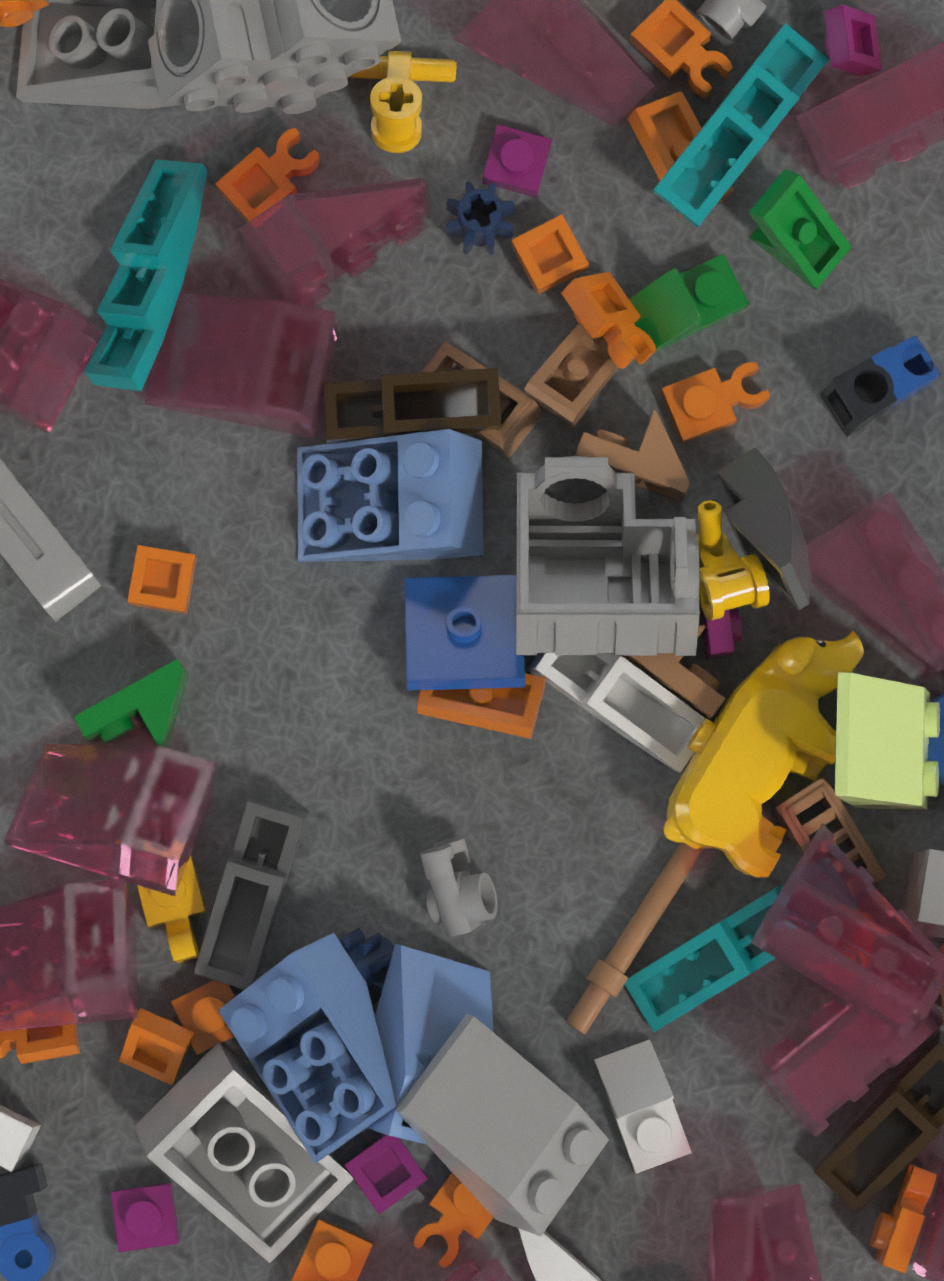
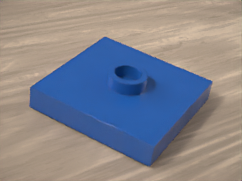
[405,575,525,691]

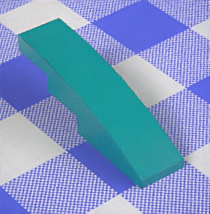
[652,23,829,228]
[84,159,208,392]
[624,853,865,1032]

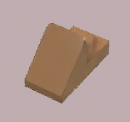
[524,323,619,429]
[575,410,690,503]
[621,625,726,720]

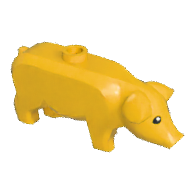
[663,631,864,878]

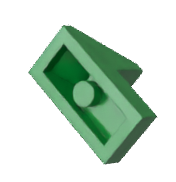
[748,169,852,290]
[629,253,749,353]
[74,659,188,754]

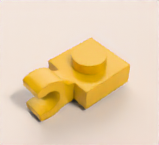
[133,854,207,963]

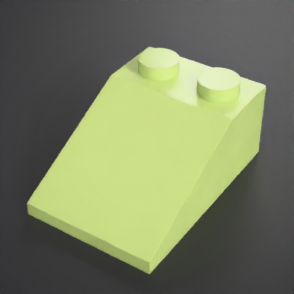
[835,672,940,810]

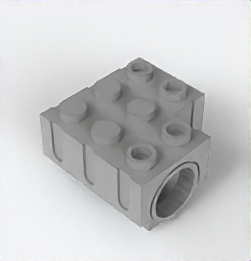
[148,0,401,114]
[516,456,700,656]

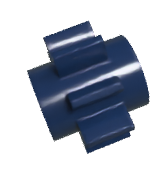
[446,181,514,255]
[339,928,394,1005]

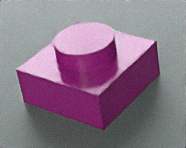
[824,5,882,76]
[482,124,552,198]
[699,602,742,660]
[345,1134,428,1214]
[111,1182,180,1253]

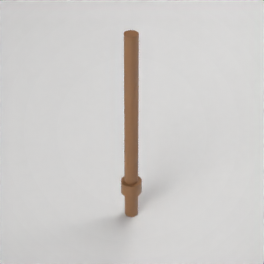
[565,843,704,1035]

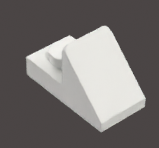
[594,1039,692,1174]

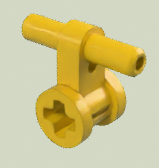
[348,51,457,153]
[698,500,770,621]

